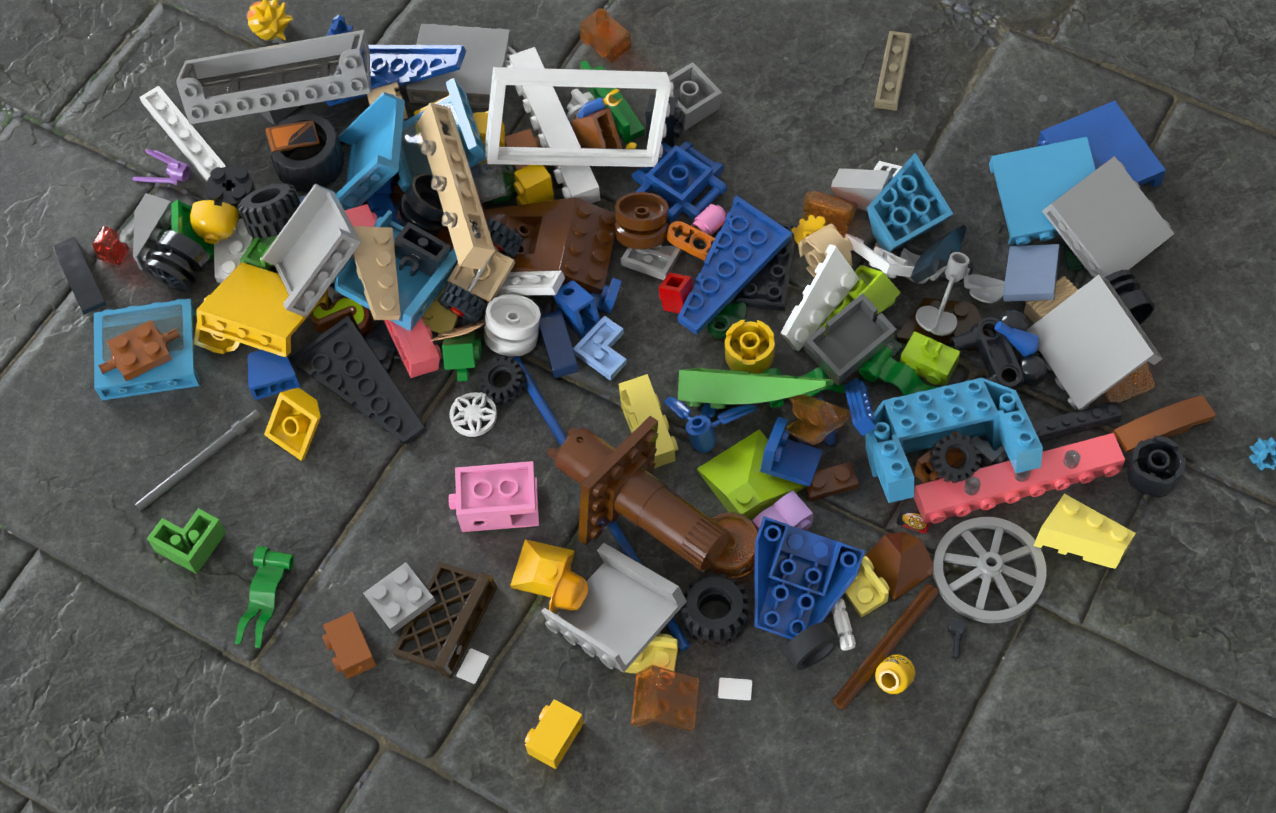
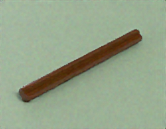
[833,584,939,710]

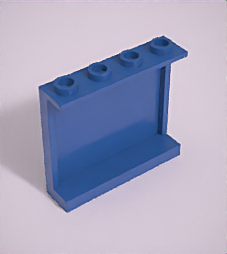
[1037,101,1166,187]

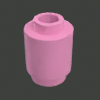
[691,204,726,236]

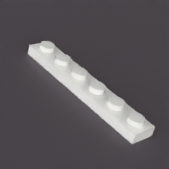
[139,86,226,181]

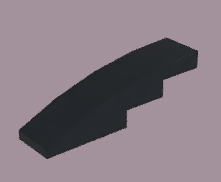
[910,225,967,284]
[52,236,106,315]

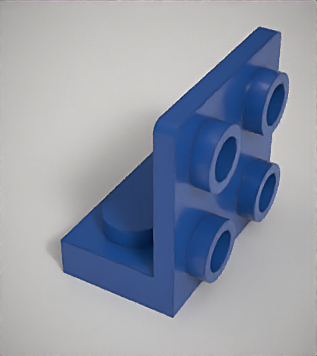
[760,417,823,486]

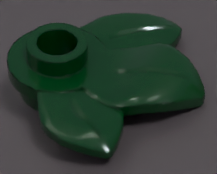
[708,303,750,338]

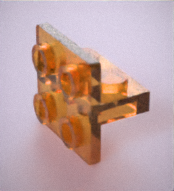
[798,191,858,238]
[786,394,851,445]

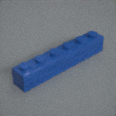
[844,378,876,436]

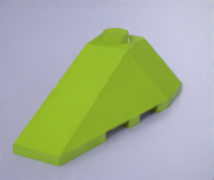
[815,265,901,337]

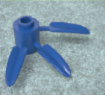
[664,397,757,453]

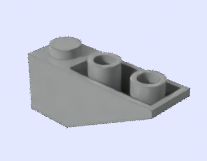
[133,193,172,270]

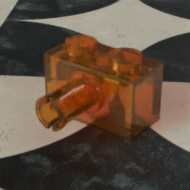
[580,8,632,63]

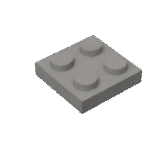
[363,562,436,633]

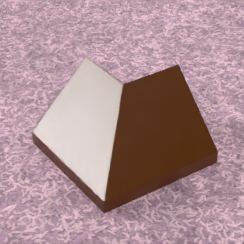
[866,531,934,601]

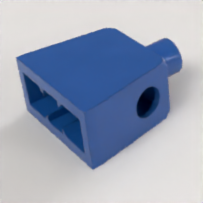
[553,281,600,340]
[247,349,300,400]

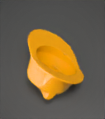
[549,555,588,614]

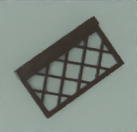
[392,562,498,678]

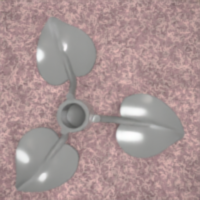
[900,248,1005,336]

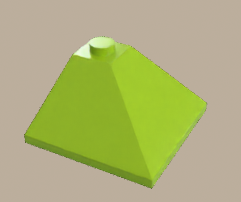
[697,429,804,528]

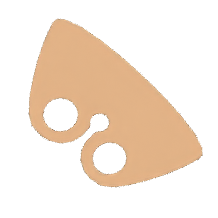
[430,319,486,341]

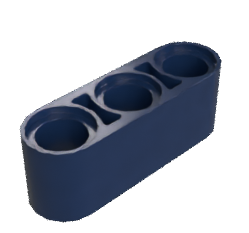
[539,310,578,378]

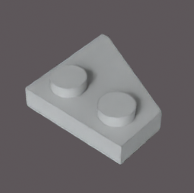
[621,244,683,280]

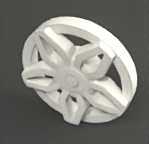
[450,392,497,437]

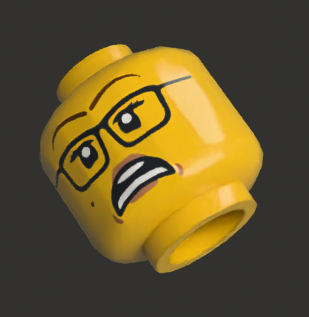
[875,654,916,694]

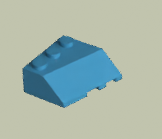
[867,153,953,253]

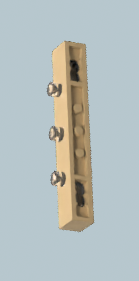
[417,103,495,270]

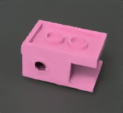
[449,461,539,532]

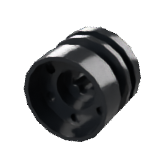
[395,173,446,236]
[144,230,210,293]
[1104,270,1155,325]

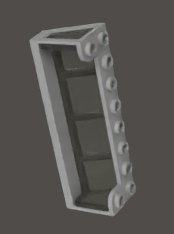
[176,30,371,124]

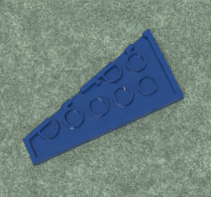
[325,45,467,107]
[678,195,792,335]

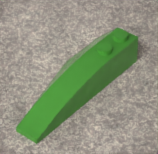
[678,368,833,408]

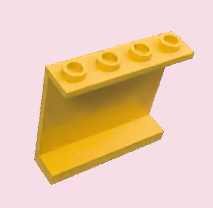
[197,262,328,357]

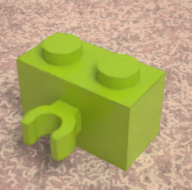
[900,331,960,386]

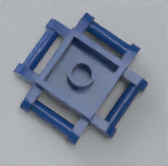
[632,141,727,223]

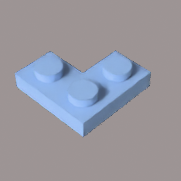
[573,316,627,381]

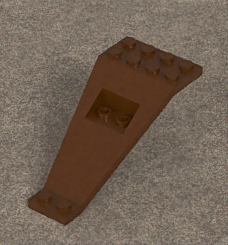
[435,197,616,295]

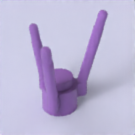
[133,149,191,186]

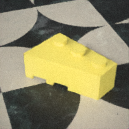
[619,374,678,468]
[1033,494,1136,569]

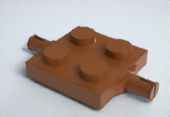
[98,320,180,381]

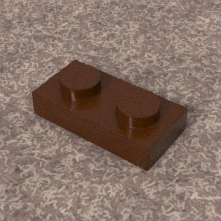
[804,461,859,502]

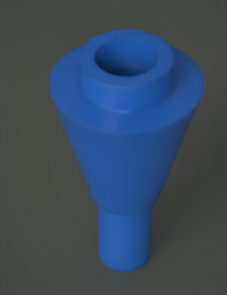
[995,321,1039,357]

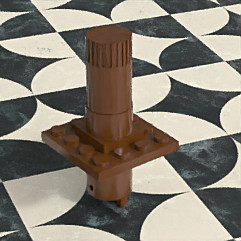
[547,416,731,572]

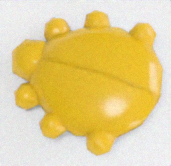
[792,215,826,246]

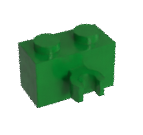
[442,331,482,382]

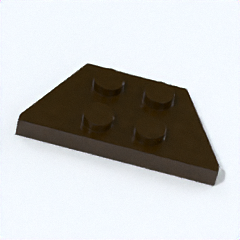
[897,298,990,351]

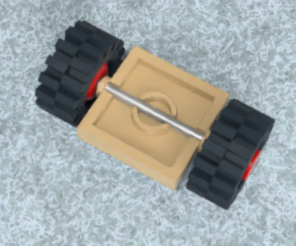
[438,218,523,323]

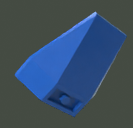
[754,516,865,640]

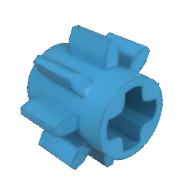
[1249,437,1276,471]

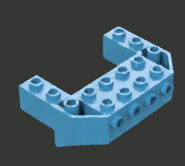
[865,378,1043,503]

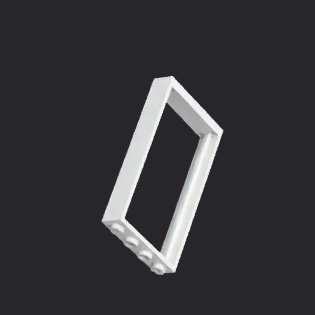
[485,67,674,167]

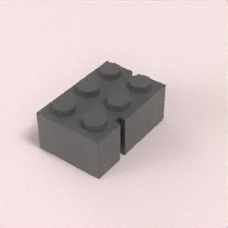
[804,293,897,386]

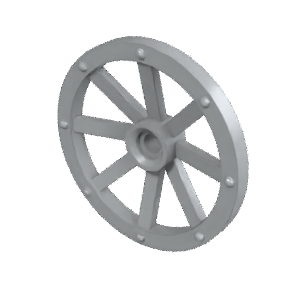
[933,517,1046,623]

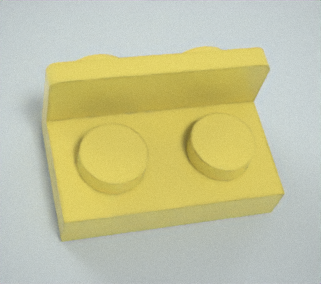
[844,556,890,618]
[620,634,678,679]

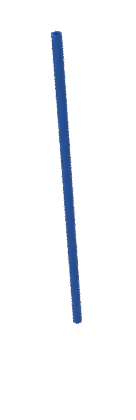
[507,356,690,651]

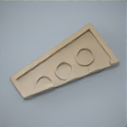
[351,226,401,320]

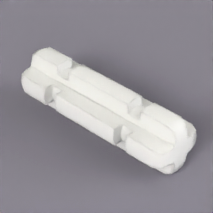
[831,598,856,651]

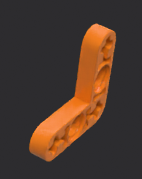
[667,221,715,261]

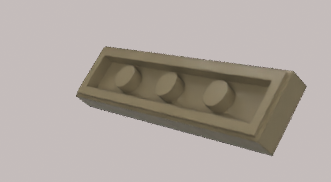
[874,31,912,111]

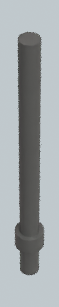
[134,409,262,512]

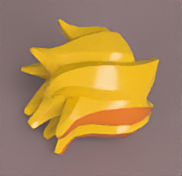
[247,0,293,41]

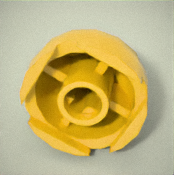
[190,200,239,244]

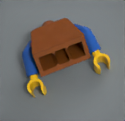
[571,89,637,149]

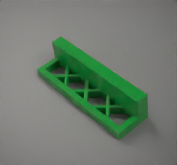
[580,60,645,144]

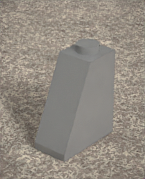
[831,168,893,212]

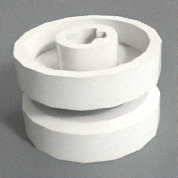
[484,294,541,357]

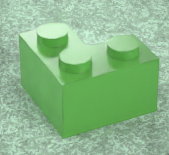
[147,508,227,574]

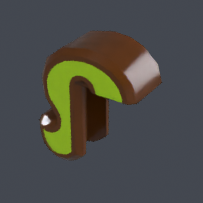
[310,296,372,338]

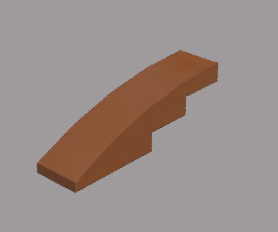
[1112,395,1216,453]

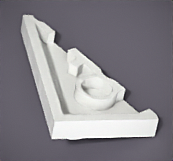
[844,234,914,278]

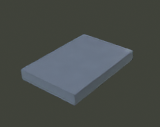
[1003,244,1060,301]

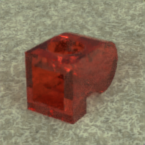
[92,227,129,265]

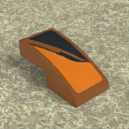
[265,121,319,152]

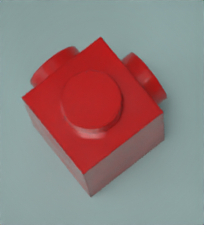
[658,273,693,313]

